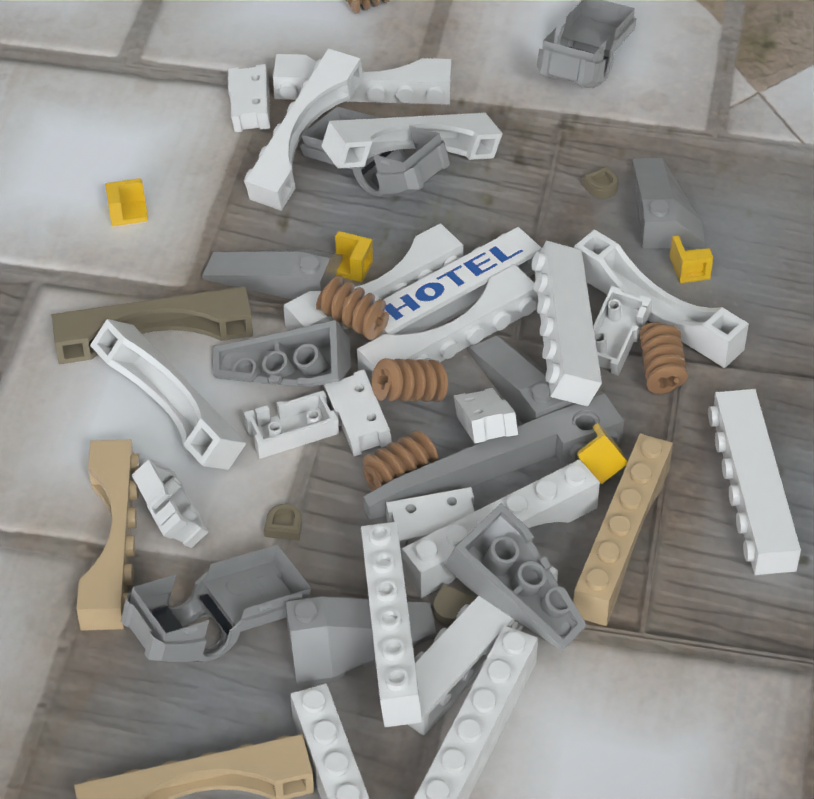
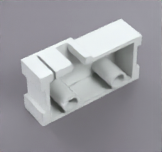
[228,64,270,133]
[593,286,652,376]
[324,369,392,456]
[454,388,518,443]
[243,390,339,459]
[132,459,208,548]
[386,487,475,552]

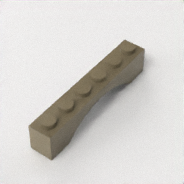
[51,286,253,365]

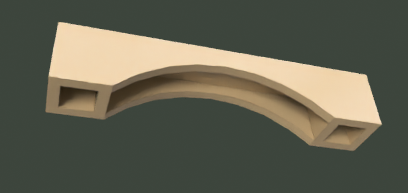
[573,433,673,626]
[76,439,140,631]
[74,734,314,799]

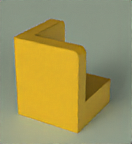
[105,178,148,226]
[335,231,373,283]
[670,235,713,284]
[577,423,628,484]

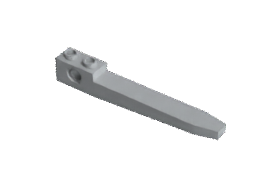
[363,393,624,520]

